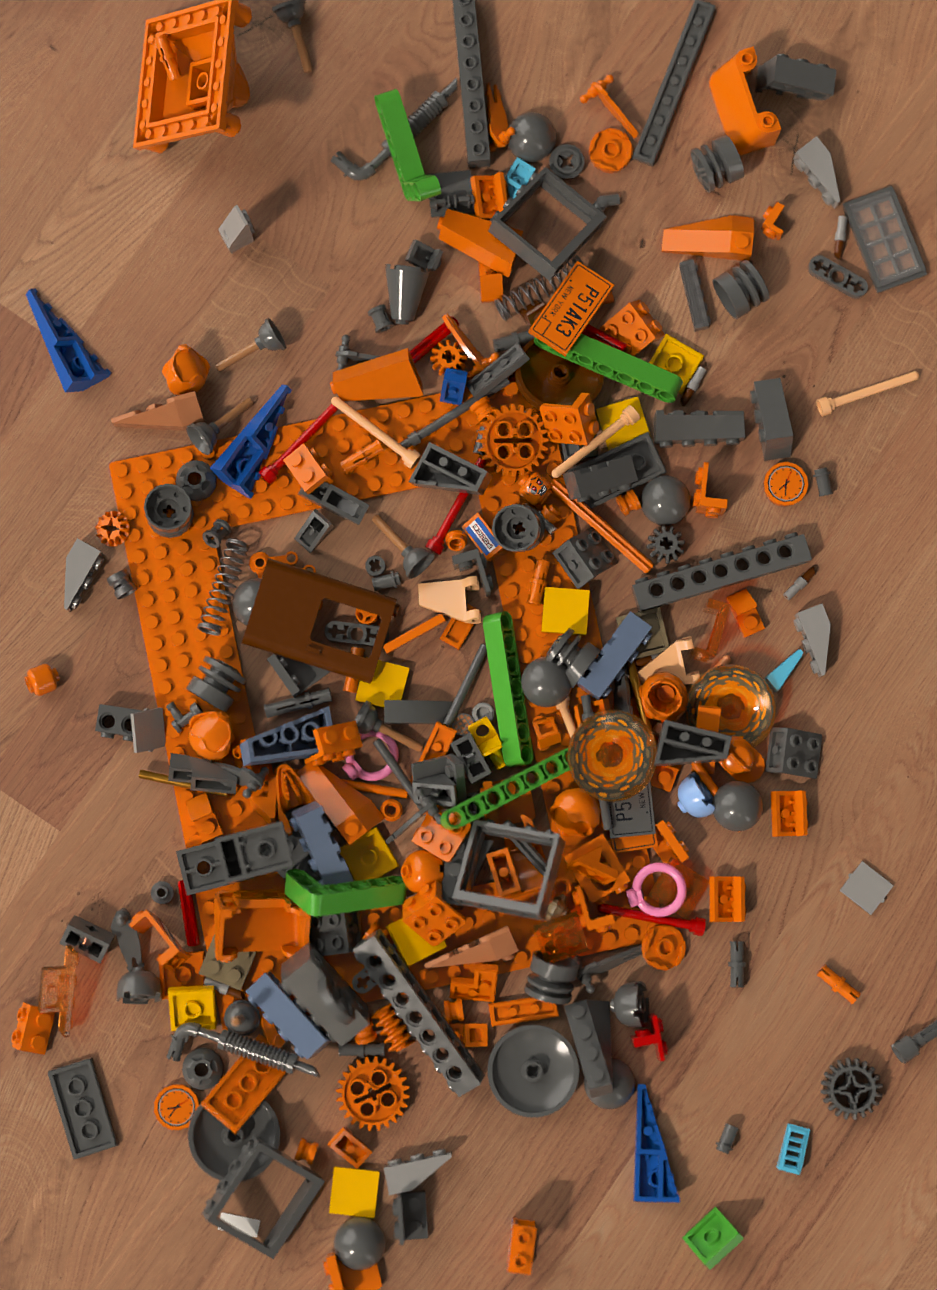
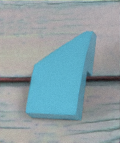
[505,157,537,199]

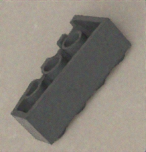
[653,410,745,448]
[564,1000,613,1099]

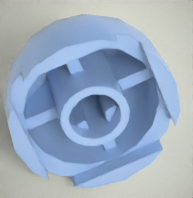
[677,772,715,818]

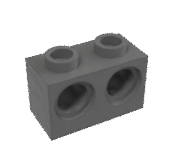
[95,704,143,742]

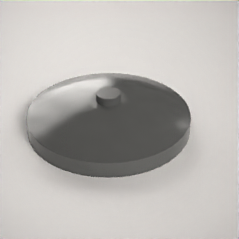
[487,1025,579,1118]
[188,1100,280,1181]

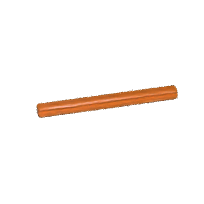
[550,478,654,573]

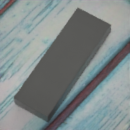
[466,343,530,401]

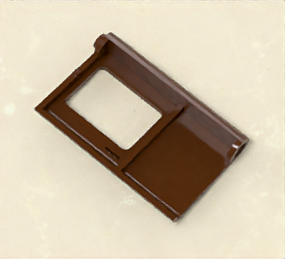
[242,558,400,684]

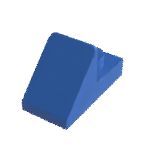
[440,368,468,405]

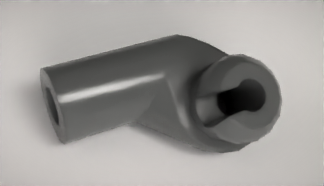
[592,194,620,214]

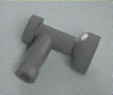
[166,702,203,733]

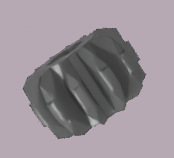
[647,526,685,564]

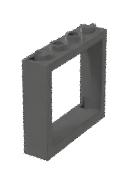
[488,167,607,281]
[453,819,566,921]
[202,1135,325,1259]

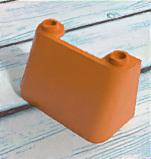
[709,46,781,155]
[214,890,311,963]

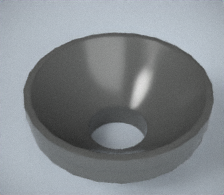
[176,460,217,501]
[182,1048,224,1090]

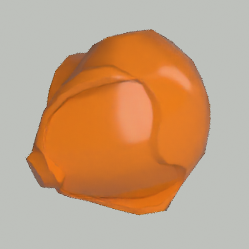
[162,344,211,396]
[638,672,688,721]
[188,711,235,760]
[549,788,601,837]

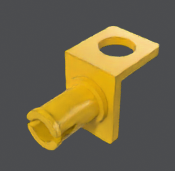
[468,716,506,769]

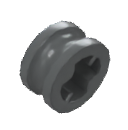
[365,556,385,577]

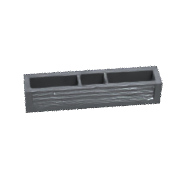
[679,259,711,331]

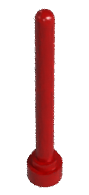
[258,404,338,485]
[425,457,486,555]
[598,904,706,936]

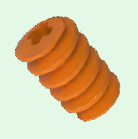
[371,1003,416,1052]

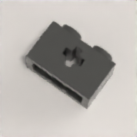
[450,733,493,784]
[59,915,115,963]

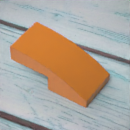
[448,1023,488,1047]

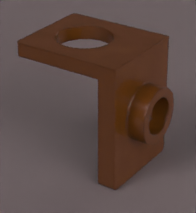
[519,300,546,327]

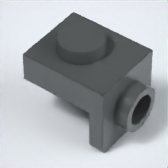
[405,239,443,271]

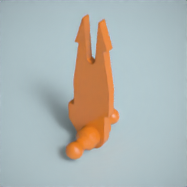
[580,75,639,139]
[485,83,516,152]
[442,313,499,380]

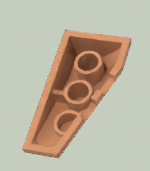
[111,391,206,431]
[424,926,519,968]

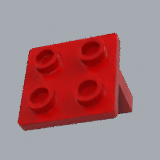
[630,1013,668,1062]

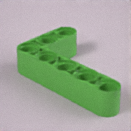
[374,89,441,202]
[284,869,407,916]

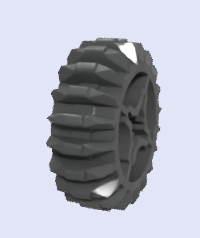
[820,1057,882,1120]

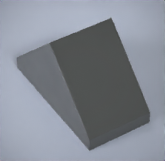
[294,509,334,553]
[412,773,458,807]

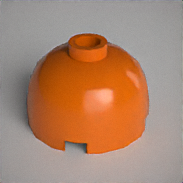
[401,850,444,894]

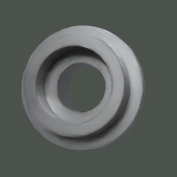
[151,881,174,904]

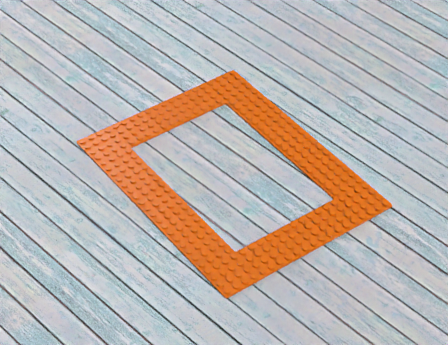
[109,378,663,1030]

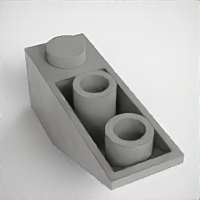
[793,136,840,209]
[218,205,255,254]
[64,538,104,612]
[793,603,831,677]
[384,1149,452,1195]

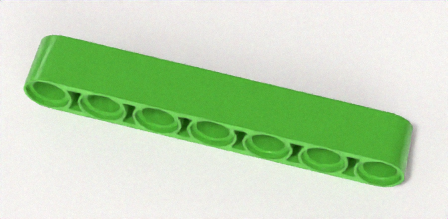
[534,334,683,403]
[483,611,533,768]
[440,747,572,830]

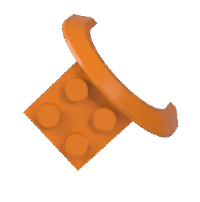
[486,814,556,904]

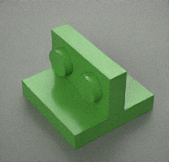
[682,1207,744,1270]

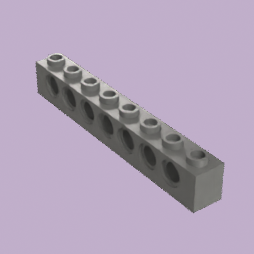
[452,0,490,169]
[631,532,812,612]
[353,928,485,1097]

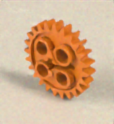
[476,404,549,477]
[336,1056,410,1131]

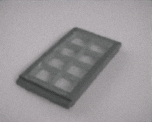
[842,186,927,294]

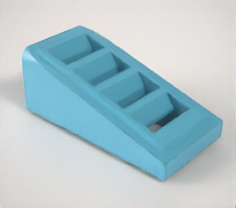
[764,649,804,692]
[776,1123,810,1175]

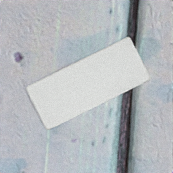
[218,1213,260,1237]

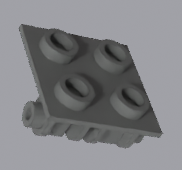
[427,170,475,218]

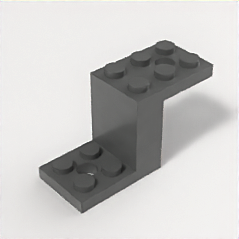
[176,821,294,896]

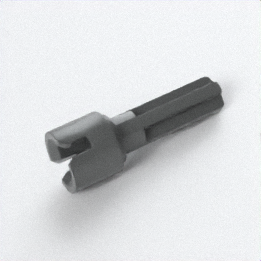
[891,1020,937,1064]

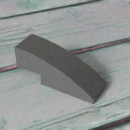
[298,482,370,525]
[384,700,452,724]
[168,753,237,794]

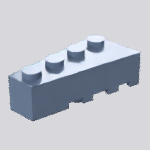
[577,611,653,700]
[240,706,332,767]
[290,801,353,886]
[245,972,331,1059]

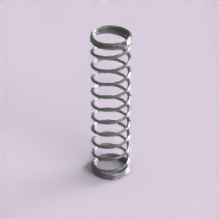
[494,255,584,321]
[197,538,250,636]

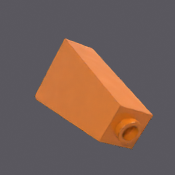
[437,209,523,277]
[330,348,423,401]

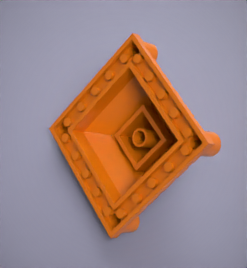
[133,0,252,154]

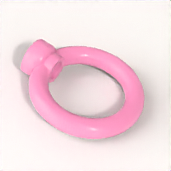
[342,730,399,781]
[626,862,687,917]

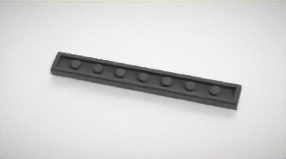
[632,0,716,167]

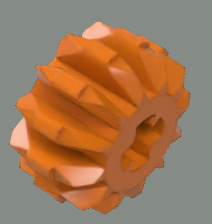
[430,340,468,376]

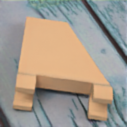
[418,576,481,624]
[637,636,701,686]

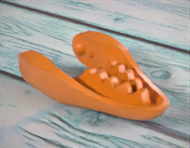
[276,764,316,836]

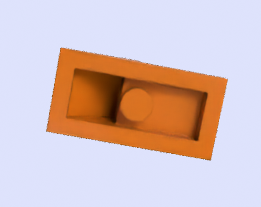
[478,261,503,303]
[726,589,765,638]
[650,764,682,793]
[249,776,278,824]
[185,793,224,843]
[567,846,618,885]
[328,1127,373,1169]

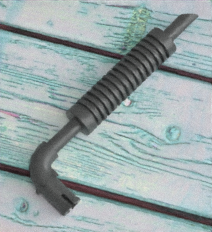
[331,77,457,181]
[166,1022,320,1078]

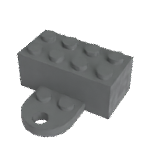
[281,942,370,1047]

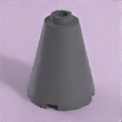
[385,264,430,325]

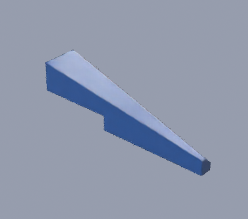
[26,289,111,393]
[210,385,292,499]
[633,1084,680,1203]

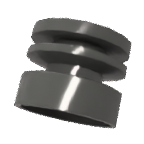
[690,135,744,193]
[712,260,770,319]
[144,484,194,538]
[492,504,545,552]
[546,628,601,688]
[186,656,246,713]
[524,950,580,1004]

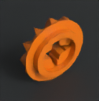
[95,511,130,547]

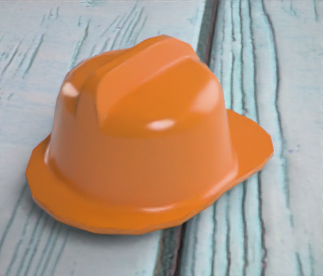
[719,736,765,783]

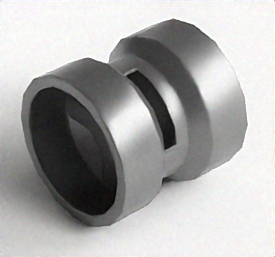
[107,569,137,600]

